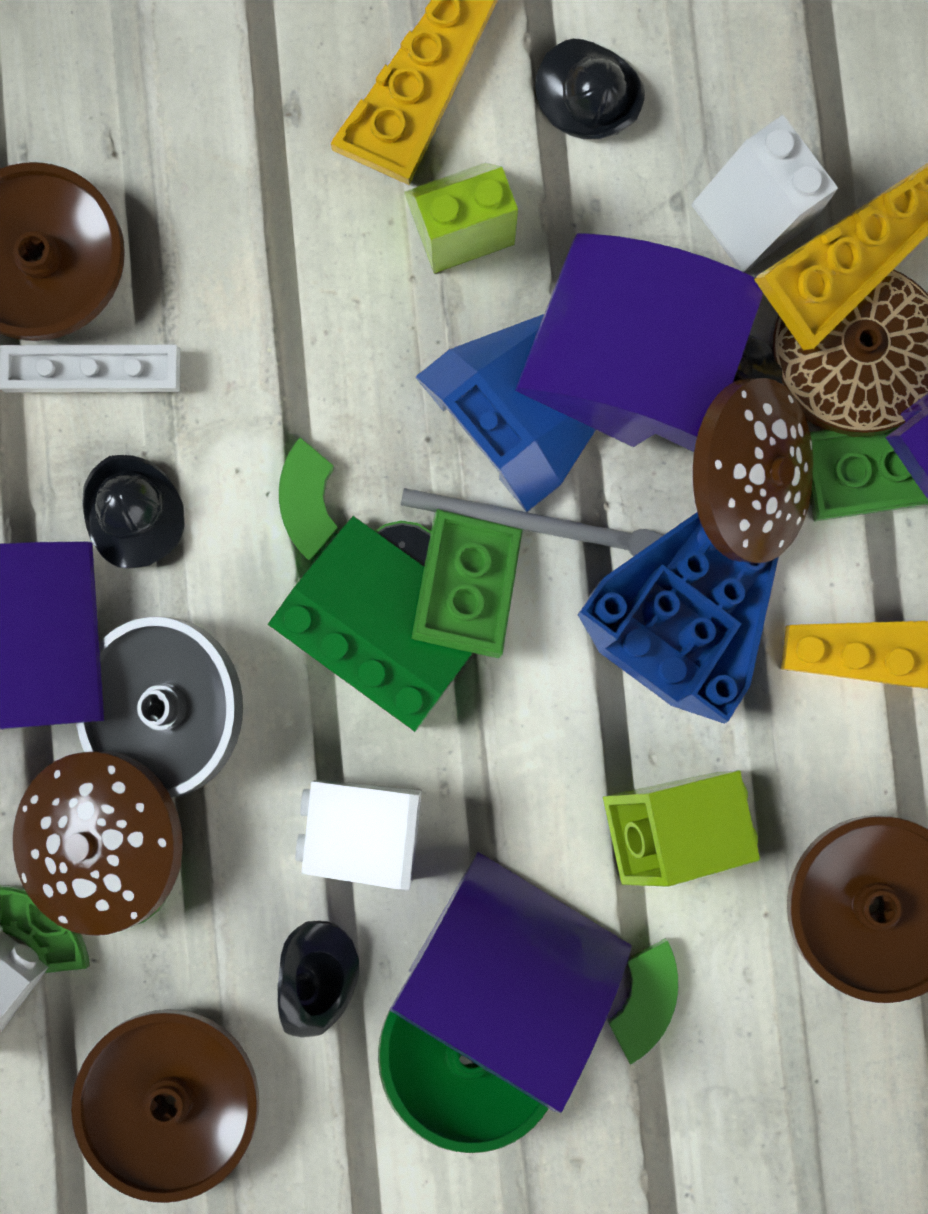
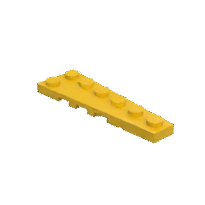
[331,0,498,186]
[754,163,928,350]
[781,621,928,690]

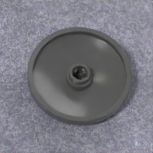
[76,617,243,798]

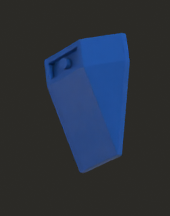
[416,314,596,512]
[577,512,779,724]

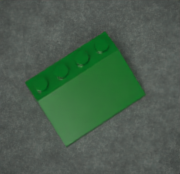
[267,516,473,732]

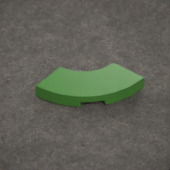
[279,438,339,562]
[0,885,90,973]
[607,938,678,1065]

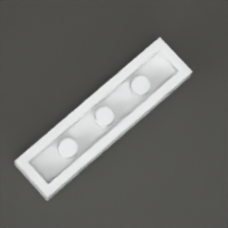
[0,345,180,393]

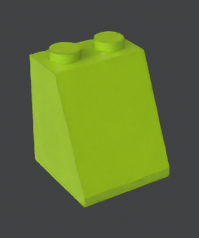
[404,162,518,274]
[603,770,760,887]

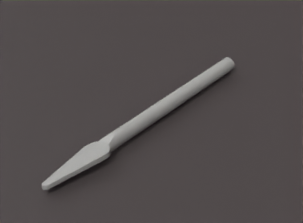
[401,488,663,557]

